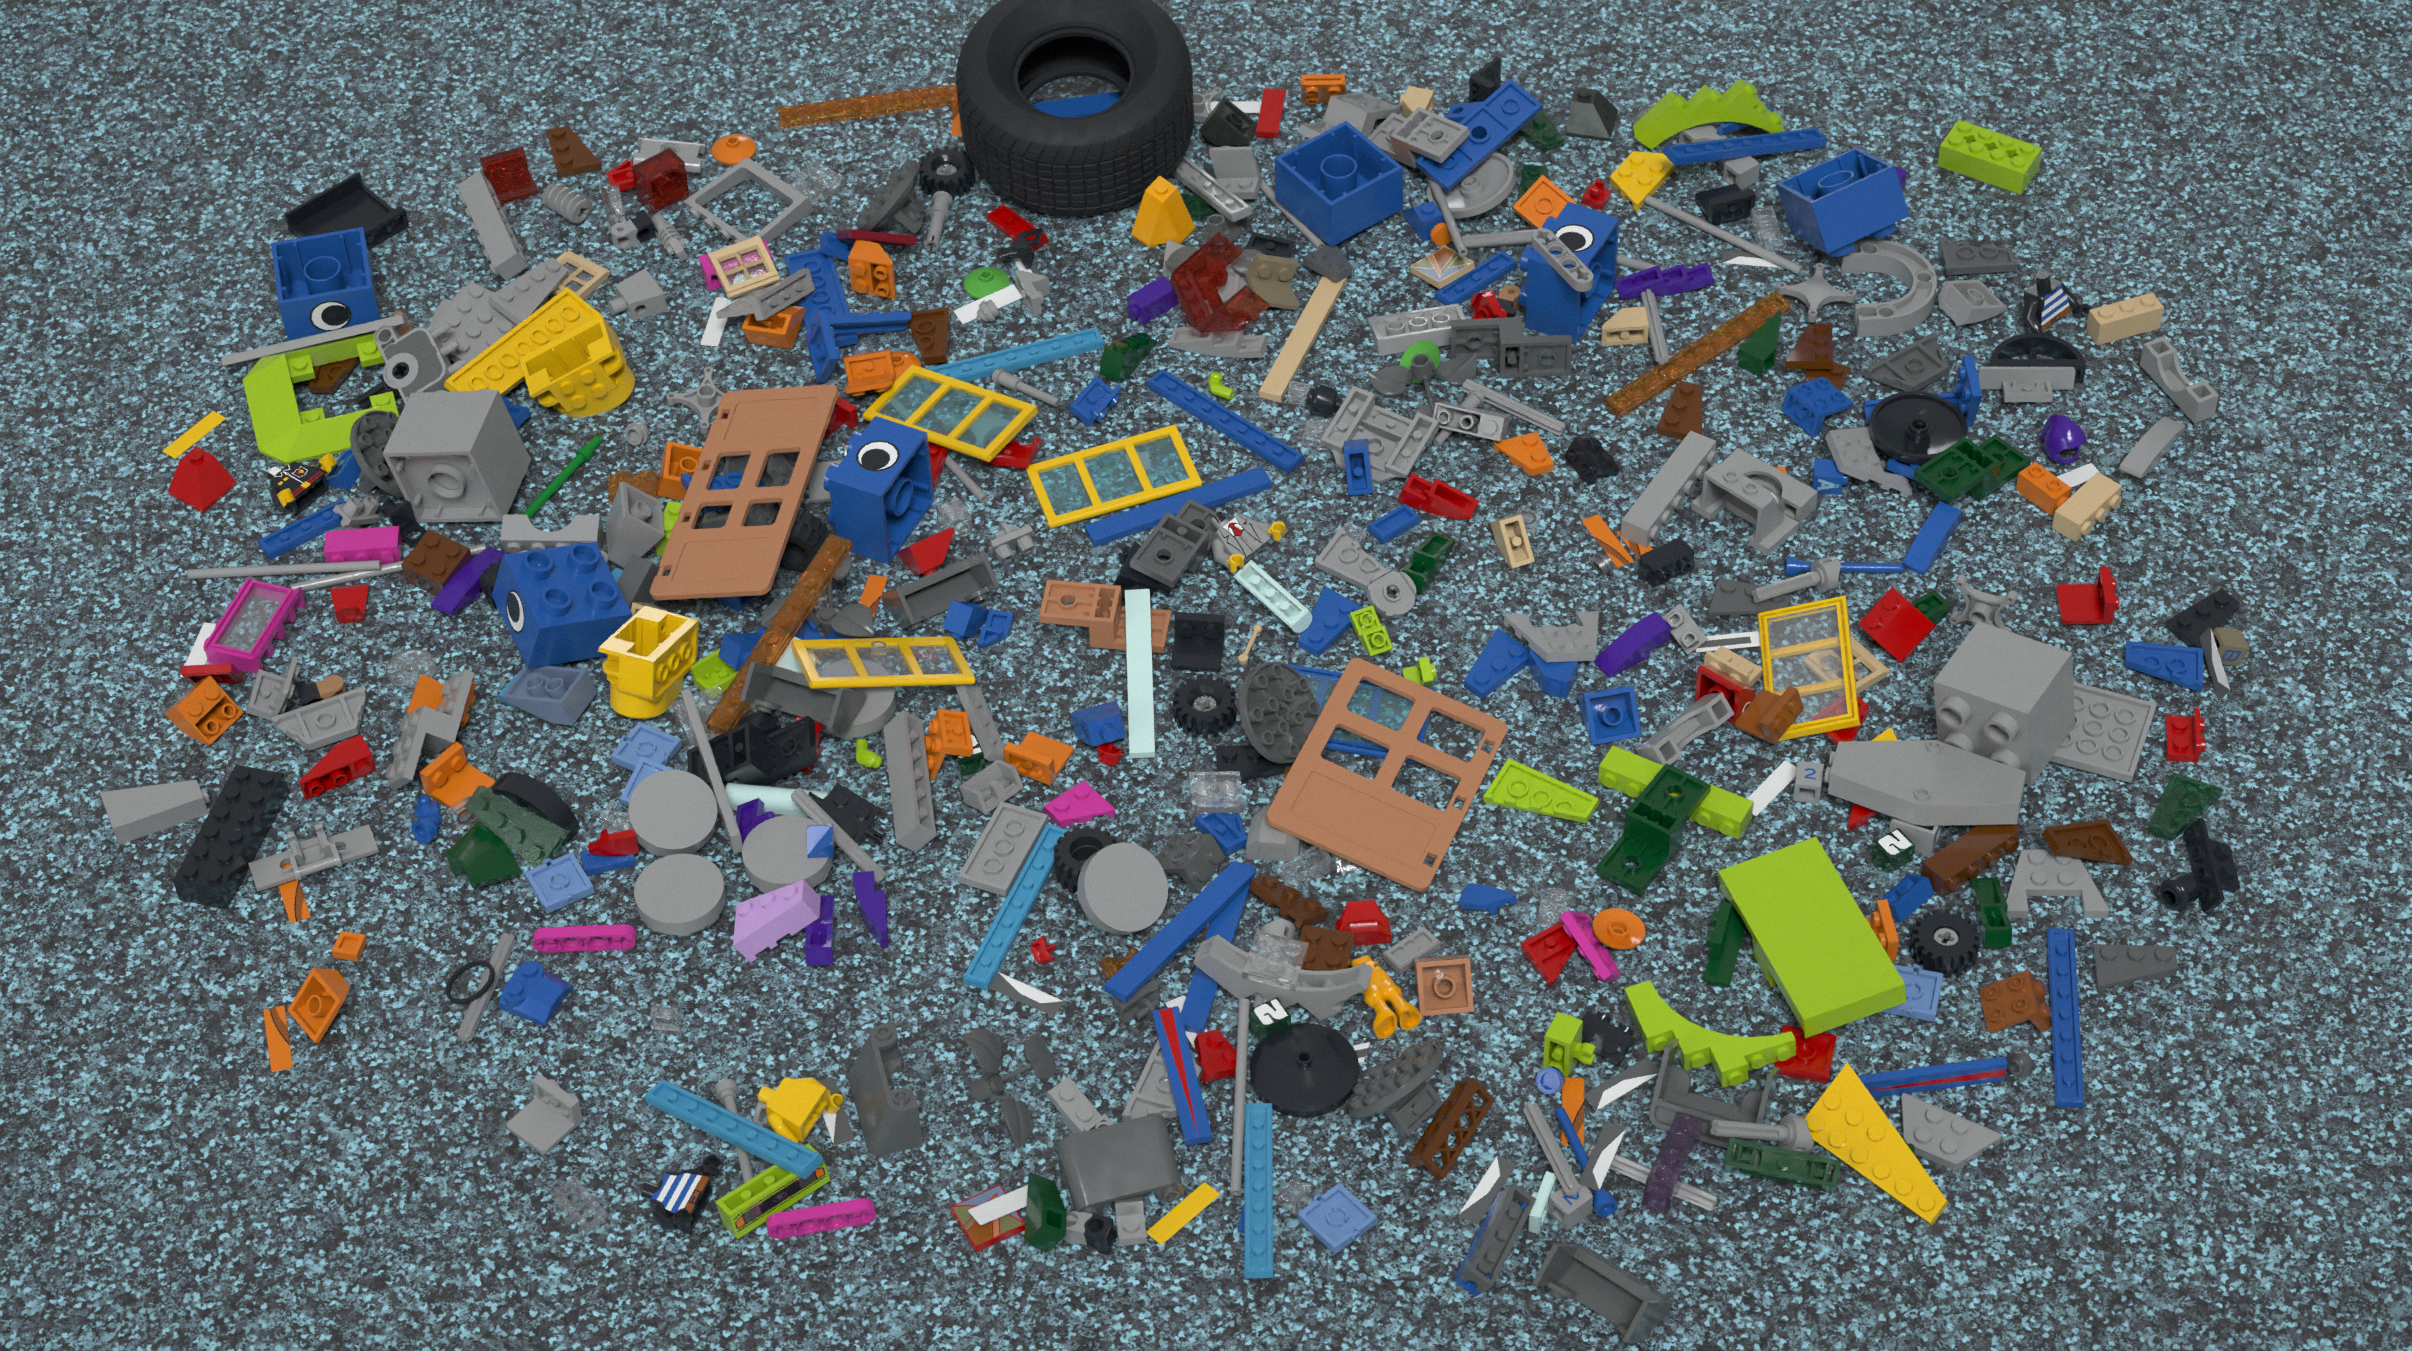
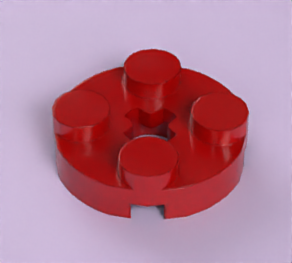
[1470,290,1507,319]

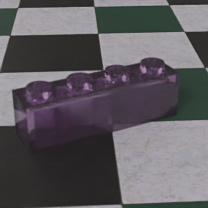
[1641,1113,1703,1214]

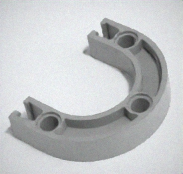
[1837,239,1937,337]

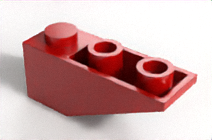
[299,734,377,800]

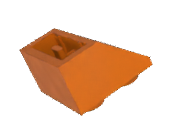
[848,240,897,299]
[742,305,806,349]
[165,676,244,746]

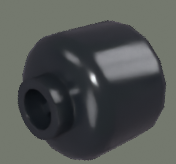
[1305,384,1342,418]
[2159,872,2199,911]

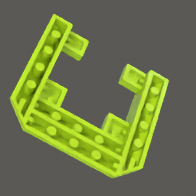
[243,332,399,465]

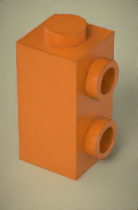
[2016,462,2071,516]

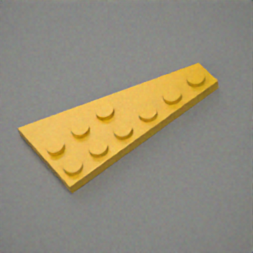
[1805,1062,1949,1225]

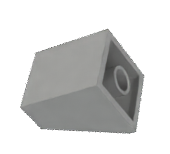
[605,481,665,568]

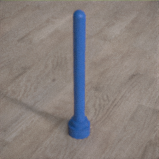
[1784,557,1904,576]
[1555,1107,1618,1217]

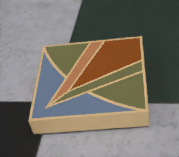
[1410,246,1475,289]

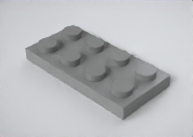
[958,801,1049,897]

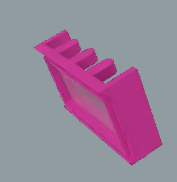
[203,577,306,674]

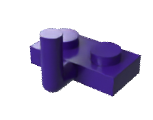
[736,798,777,845]

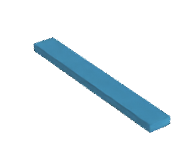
[920,327,1104,392]
[963,824,1071,991]
[644,1079,824,1180]
[1244,1103,1273,1278]

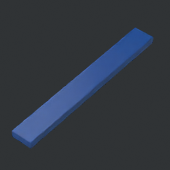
[1663,128,1828,166]
[1147,369,1304,474]
[1084,466,1272,547]
[1104,861,1255,1003]
[1181,861,1256,1033]
[2046,928,2084,1108]

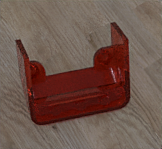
[1170,232,1270,333]

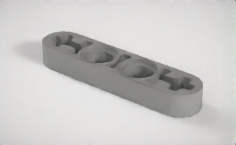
[1532,228,1593,292]

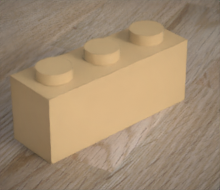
[2086,292,2164,346]
[2052,472,2122,542]

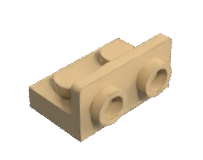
[1704,645,1763,687]

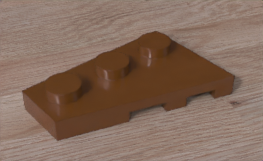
[908,307,951,365]
[1785,323,1834,369]
[1249,875,1329,929]

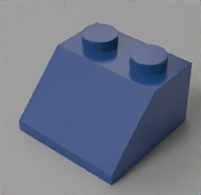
[1578,685,1642,745]

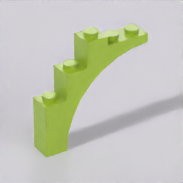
[1633,79,1784,150]
[1624,980,1796,1088]

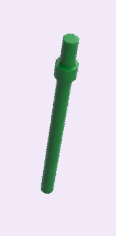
[521,435,602,520]

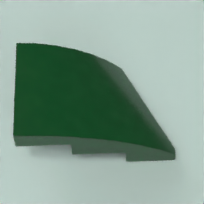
[445,819,522,888]

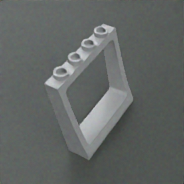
[683,157,814,244]

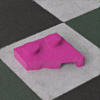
[1044,780,1115,828]

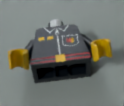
[268,453,337,516]

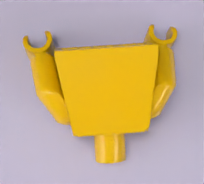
[758,1077,843,1146]

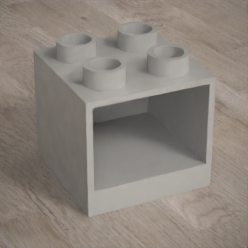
[382,389,531,523]
[1933,621,2075,786]

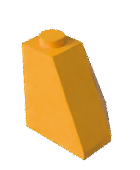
[1131,176,1195,248]

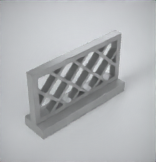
[716,268,815,321]

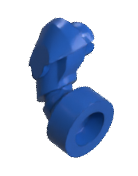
[411,795,442,844]

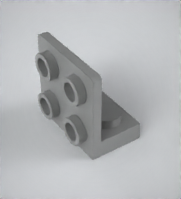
[1209,147,1262,199]

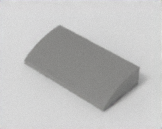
[1368,303,1466,356]

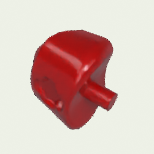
[1097,742,1124,766]
[1031,935,1056,965]

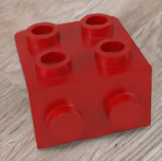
[2056,567,2119,624]

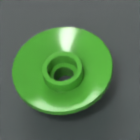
[964,267,1010,299]
[1399,340,1440,384]

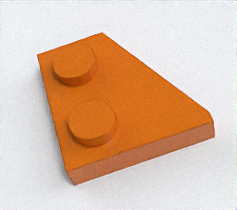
[1494,432,1554,476]

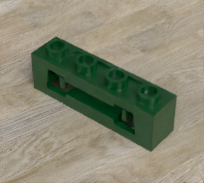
[1724,1137,1841,1194]

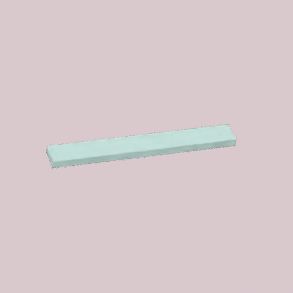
[1125,589,1155,758]

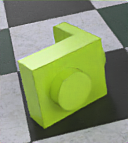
[1402,657,1437,688]

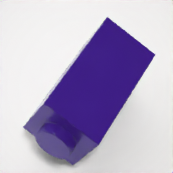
[1127,276,1178,325]

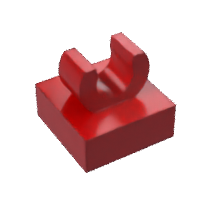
[1581,180,1612,211]

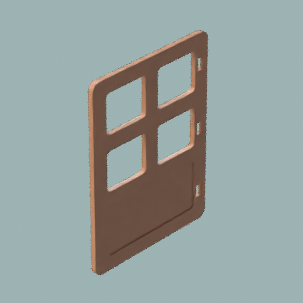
[1266,658,1508,892]

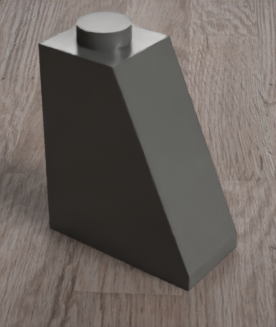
[617,554,665,610]

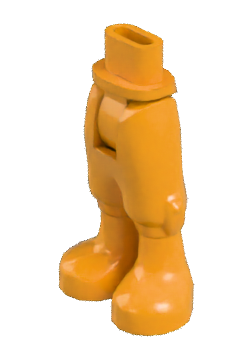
[1351,955,1422,1039]

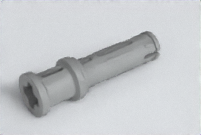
[924,191,952,252]

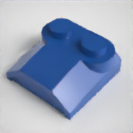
[499,961,574,1027]

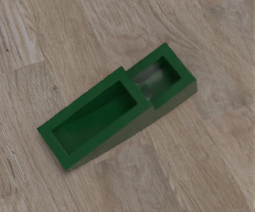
[1402,532,1456,594]
[1971,877,2012,948]

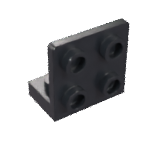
[1468,56,1501,103]
[1695,184,1756,225]
[1171,612,1226,672]

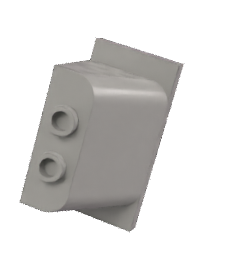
[1691,464,1799,556]

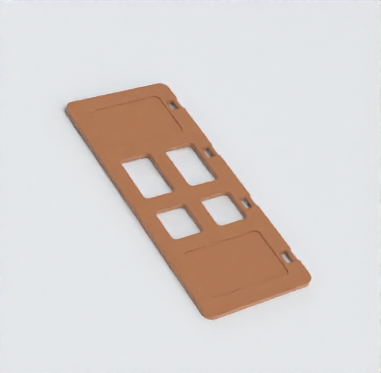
[650,384,839,600]

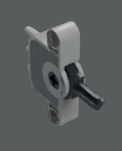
[356,322,469,409]

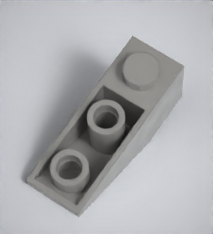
[1433,402,1511,442]

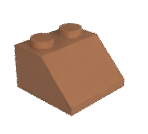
[1413,954,1474,1016]

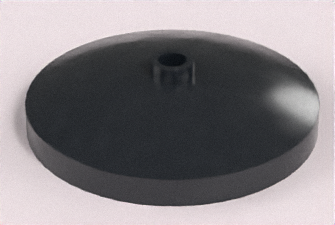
[1869,391,1968,465]
[1250,1023,1359,1118]

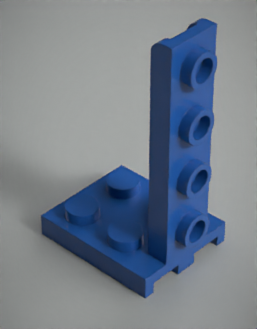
[805,310,912,383]
[1863,355,1982,427]

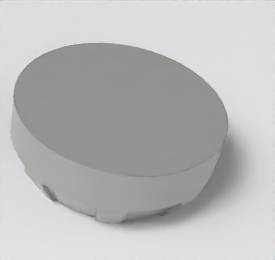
[819,662,896,742]
[628,770,718,856]
[742,815,833,893]
[1077,843,1168,935]
[634,853,726,938]

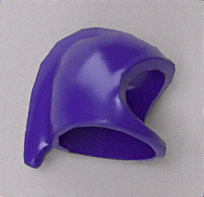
[2040,414,2086,464]

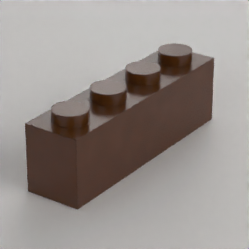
[1921,824,2021,898]

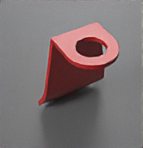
[330,583,370,624]

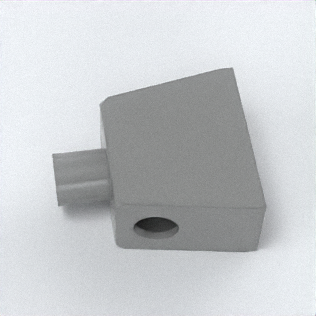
[608,269,668,320]

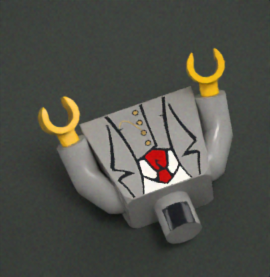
[1210,512,1287,574]

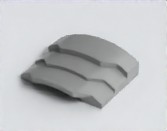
[1321,386,1439,484]

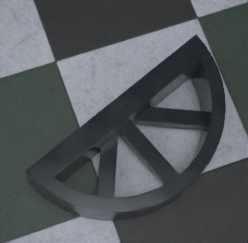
[1989,333,2086,383]
[481,772,580,846]

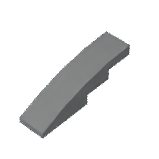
[1168,324,1268,358]
[2119,416,2186,478]

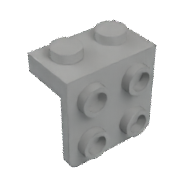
[246,656,300,721]
[507,1074,583,1154]

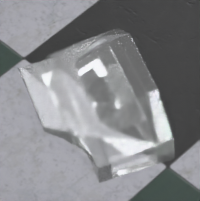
[601,185,626,228]

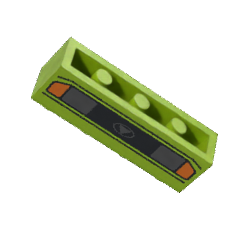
[715,1143,831,1239]

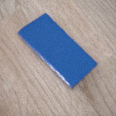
[326,448,361,490]
[1880,874,1934,922]

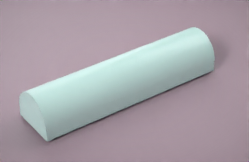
[1233,560,1312,633]
[725,783,830,817]

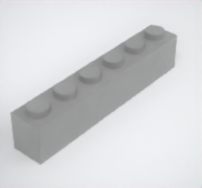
[458,170,528,281]
[1621,431,1718,548]
[883,710,936,852]

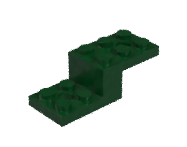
[1913,435,2031,504]
[1596,763,1711,896]

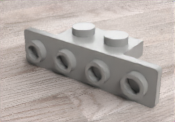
[1978,367,2076,404]

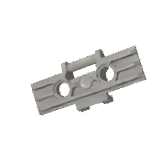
[248,823,379,891]

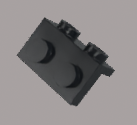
[1564,437,1621,485]
[1582,1011,1639,1066]

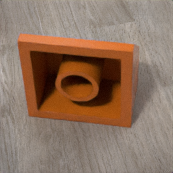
[657,441,710,500]

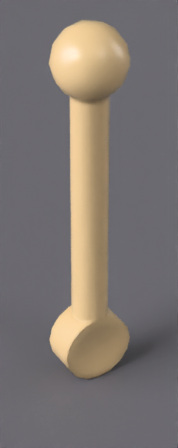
[1238,624,1263,665]

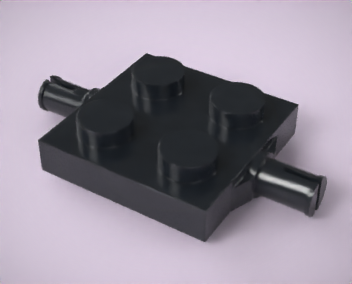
[808,783,885,845]

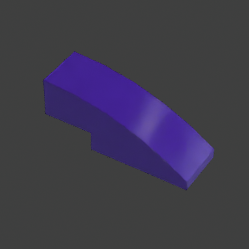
[1594,611,1671,679]
[852,871,889,948]
[805,895,835,966]

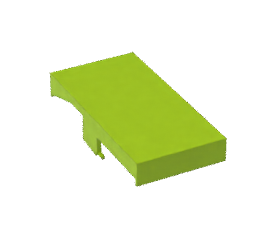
[1718,837,1906,1038]

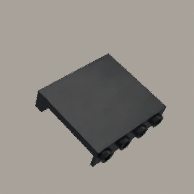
[285,172,409,250]

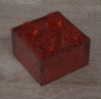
[632,148,690,214]

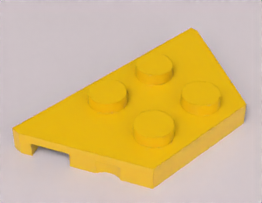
[1609,151,1679,211]

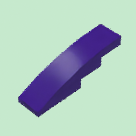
[1616,262,1715,299]
[431,547,508,615]

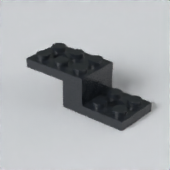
[687,716,817,789]

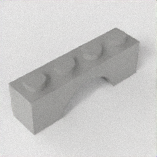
[1679,123,1760,190]
[2140,336,2219,424]
[1721,448,1818,524]
[500,514,604,553]
[1635,692,1734,765]

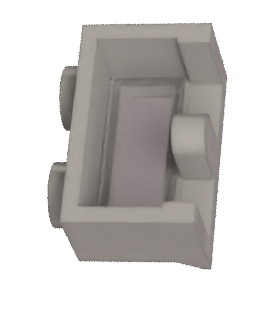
[959,760,1024,815]

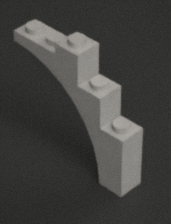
[1193,934,1373,1021]

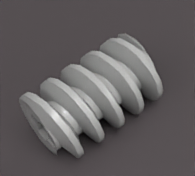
[542,183,592,224]

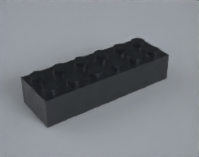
[173,764,289,910]

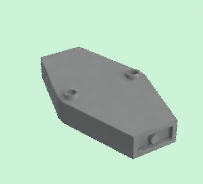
[1824,740,2026,826]

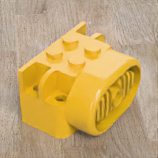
[519,315,635,417]
[598,606,699,719]

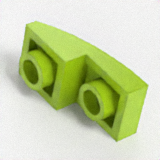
[1348,605,1393,657]

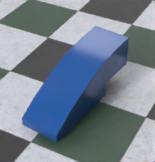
[1902,501,1962,576]

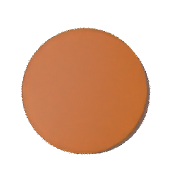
[1430,222,1452,246]

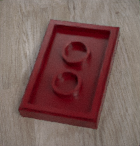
[837,229,917,246]

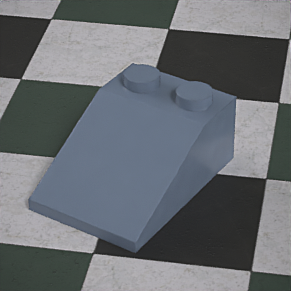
[501,665,598,726]

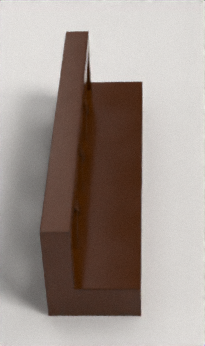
[1406,1077,1495,1180]

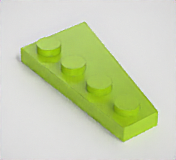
[1483,758,1599,824]

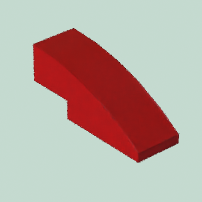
[1398,473,1479,520]

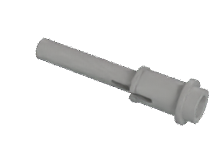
[992,368,1060,407]
[1433,390,1484,447]

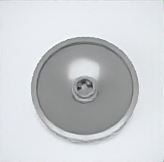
[1427,152,1516,218]

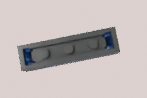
[1454,1183,1536,1297]

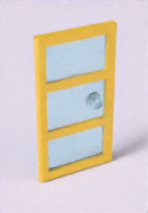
[862,364,1038,462]
[1025,425,1202,529]

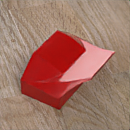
[1336,900,1391,946]

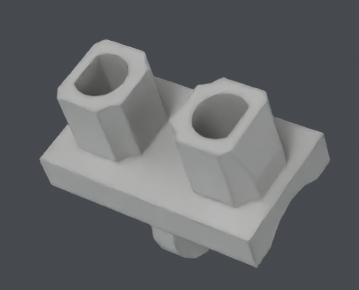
[333,495,380,530]
[988,521,1034,564]
[1662,604,1708,655]

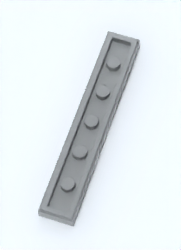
[1172,155,1252,222]

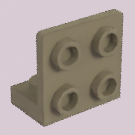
[1245,253,1300,310]

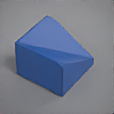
[807,824,834,858]

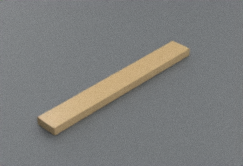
[1259,276,1347,403]

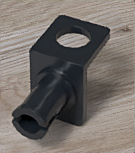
[999,228,1043,269]
[381,500,427,548]

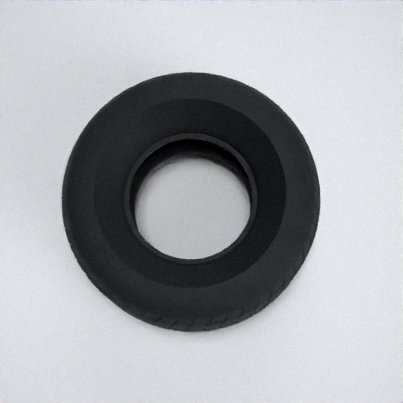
[956,0,1194,216]

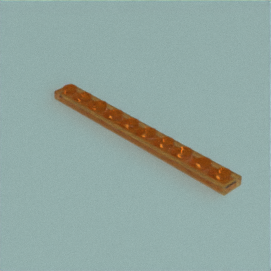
[777,84,958,128]
[1604,291,1791,418]
[705,534,853,734]

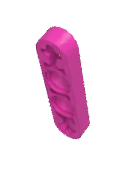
[533,924,637,953]
[766,1198,876,1239]

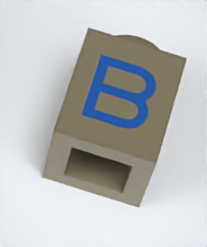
[2212,627,2250,666]

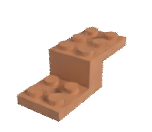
[1039,580,1172,653]

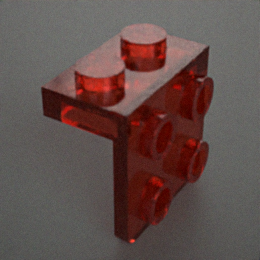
[479,146,537,204]

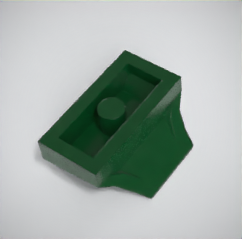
[1911,590,1950,625]

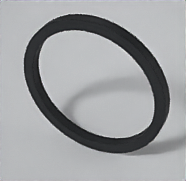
[445,960,495,1004]

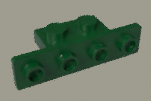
[1704,899,1746,987]

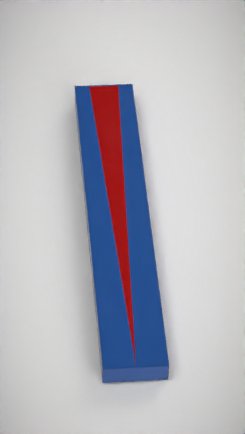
[1152,1006,1213,1146]
[1858,1057,2008,1098]

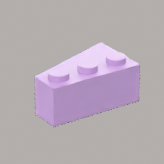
[733,880,821,963]

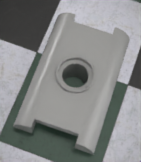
[633,137,706,173]

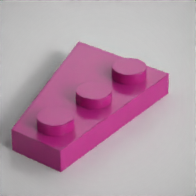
[1560,910,1622,982]

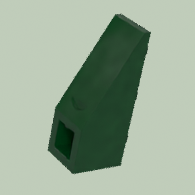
[1737,311,1782,378]
[1099,332,1157,381]
[1024,1173,1067,1252]

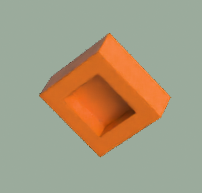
[332,931,367,962]

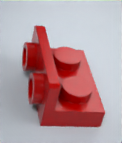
[2165,708,2206,763]

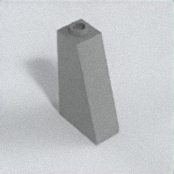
[100,780,210,845]

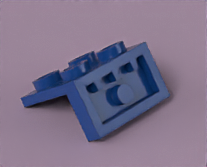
[1781,377,1853,437]

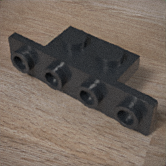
[2184,818,2240,914]

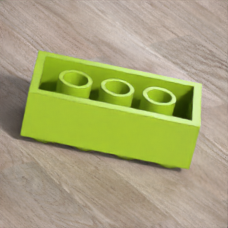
[1937,119,2042,194]

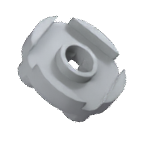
[1365,569,1416,619]

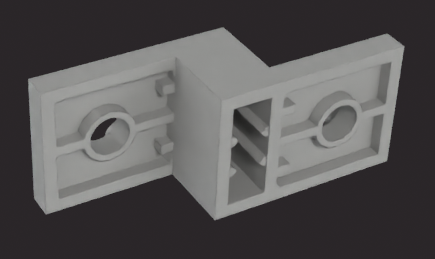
[1298,92,1400,141]
[1368,107,1470,168]
[386,669,474,790]

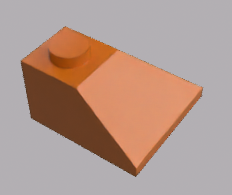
[287,968,350,1043]

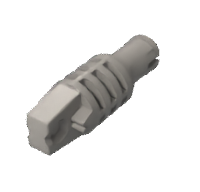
[652,214,688,262]

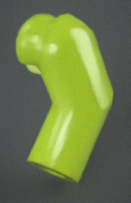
[1207,372,1235,400]
[855,739,882,769]

